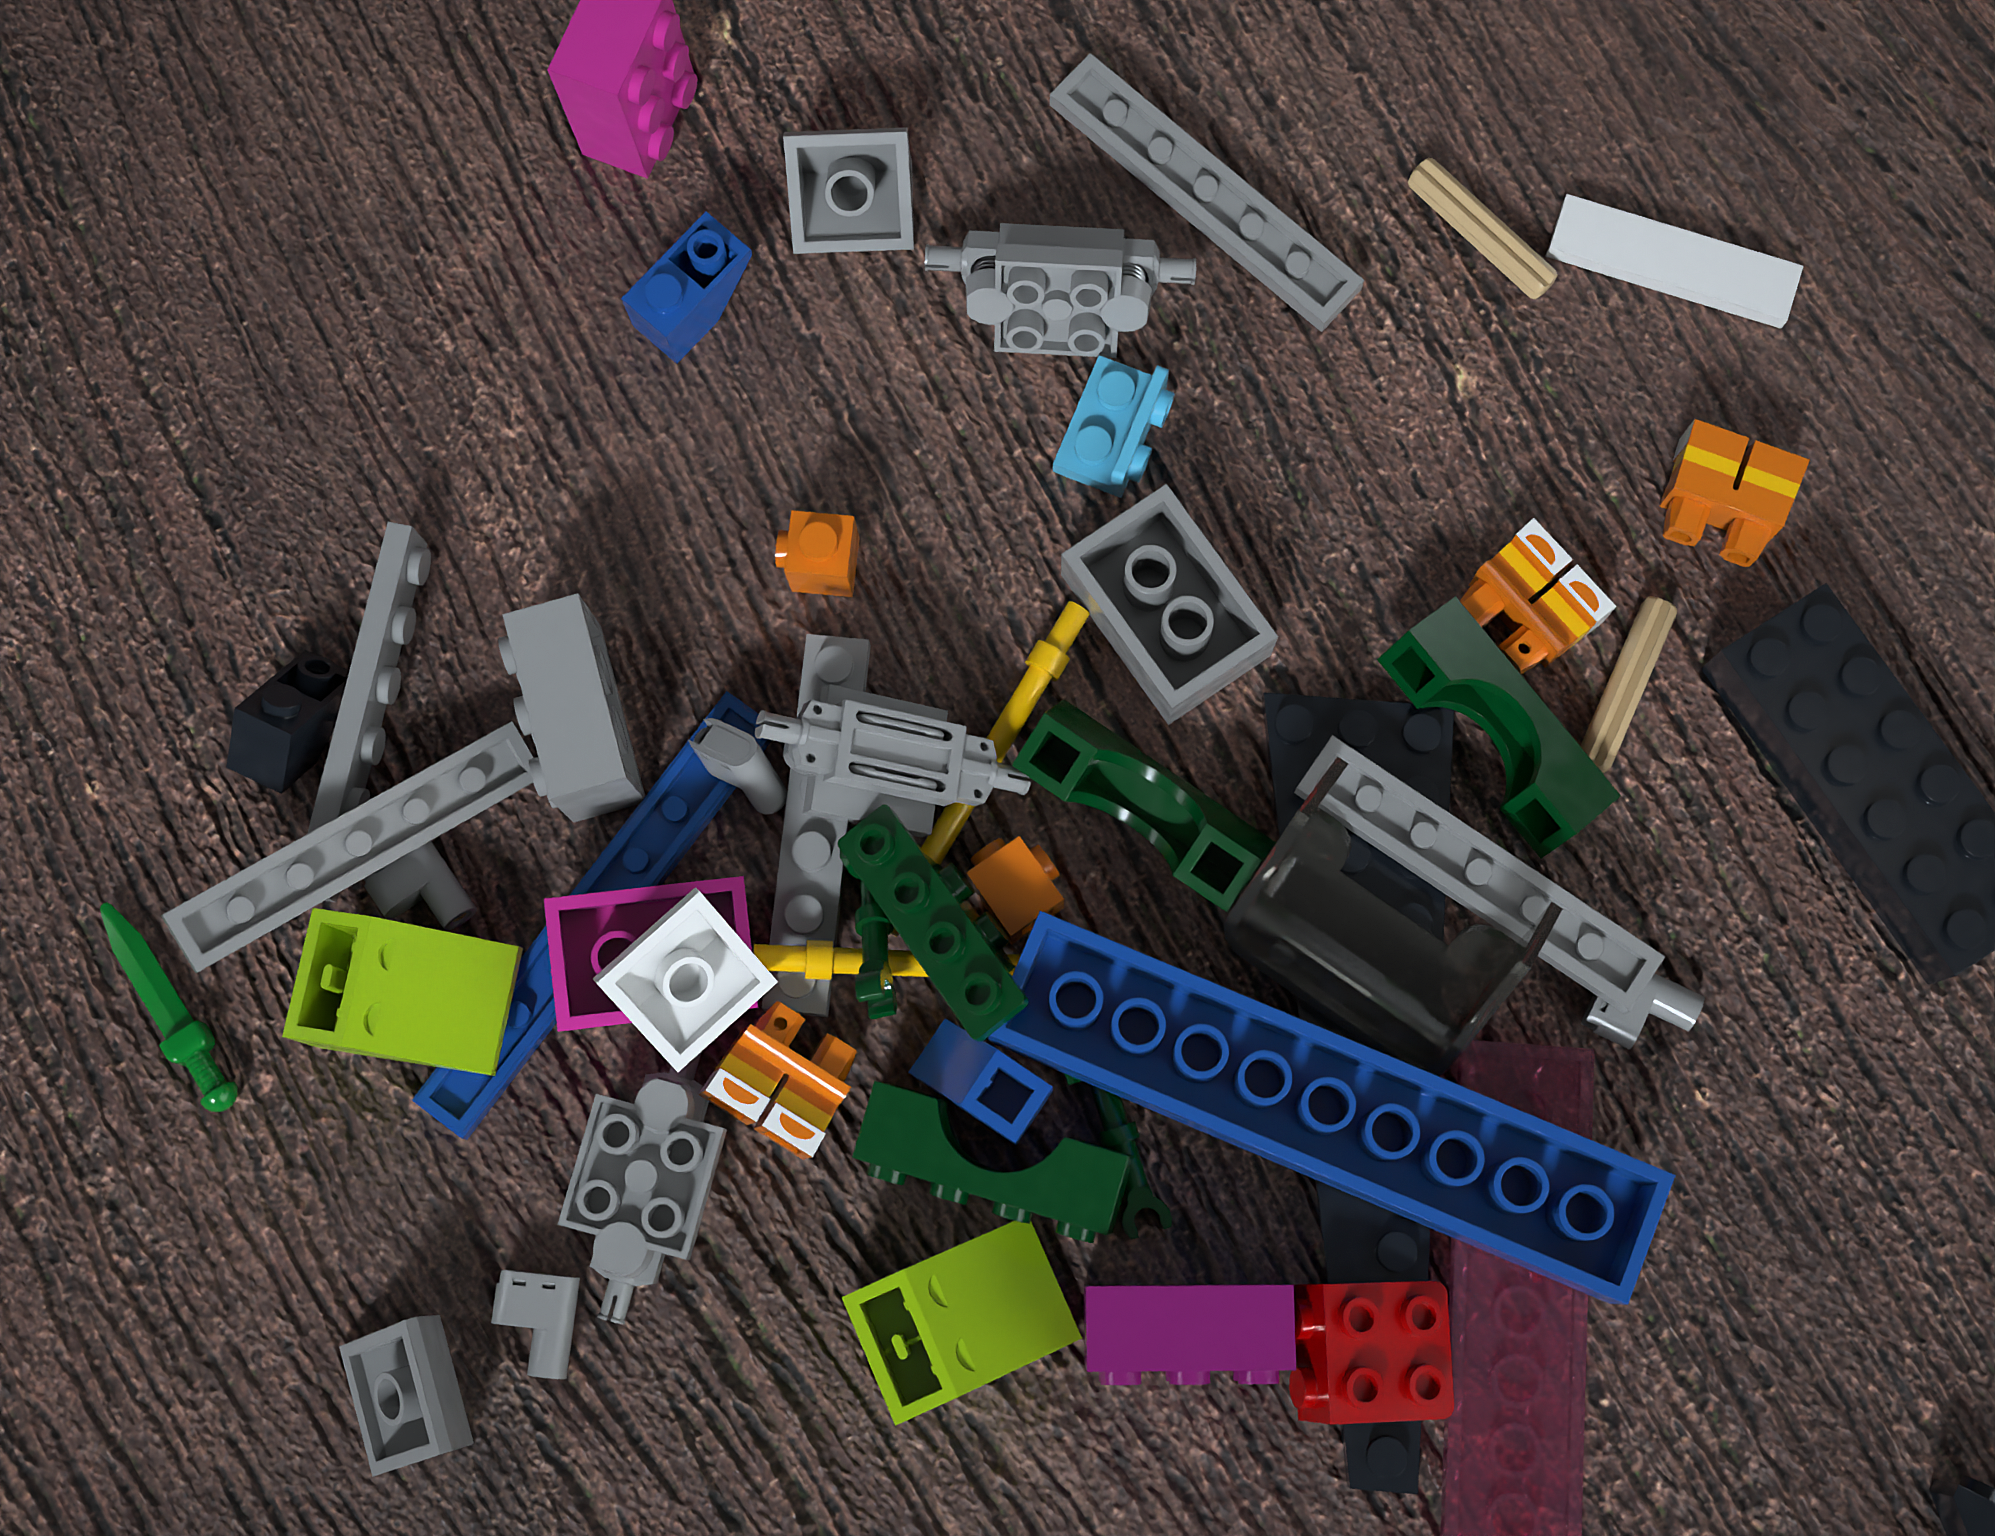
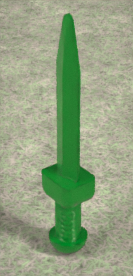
[100,903,238,1112]

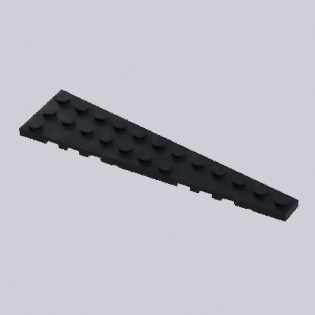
[1262,692,1454,1495]

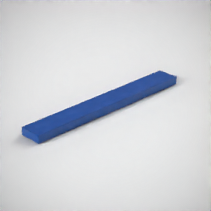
[412,691,772,1140]

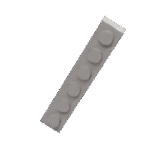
[1050,53,1365,332]
[307,522,431,903]
[762,634,871,1017]
[161,721,533,973]
[1294,735,1665,1013]

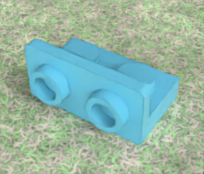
[1053,355,1175,498]

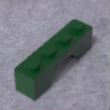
[1377,596,1621,859]
[1012,699,1276,912]
[852,1080,1134,1243]

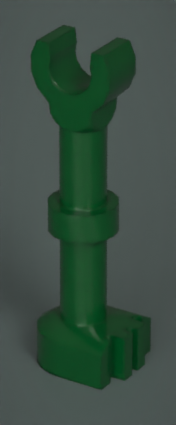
[840,850,897,1020]
[1064,1073,1172,1240]

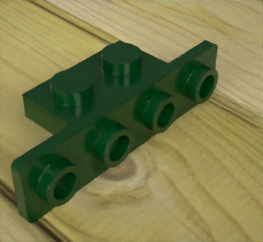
[837,804,1029,1042]

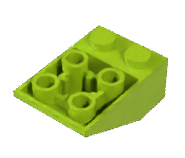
[282,908,523,1076]
[842,1221,1082,1426]

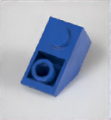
[621,211,752,364]
[908,1019,1053,1146]

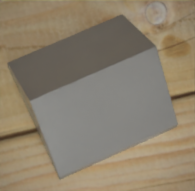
[783,127,914,254]
[339,1315,474,1477]

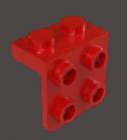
[1289,1281,1454,1425]

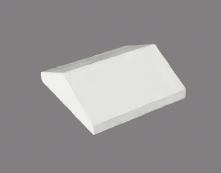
[593,887,778,1072]

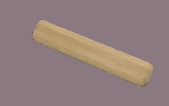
[1408,158,1557,299]
[1580,596,1677,773]

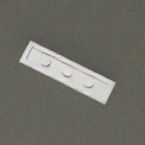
[1545,194,1803,329]

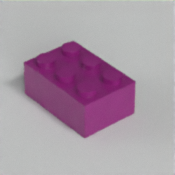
[1084,1284,1296,1385]

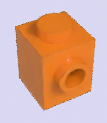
[775,510,860,597]
[966,836,1064,944]

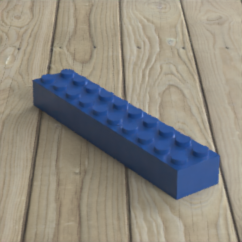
[988,911,1676,1305]

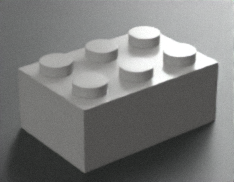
[1061,484,1278,725]
[498,593,645,822]

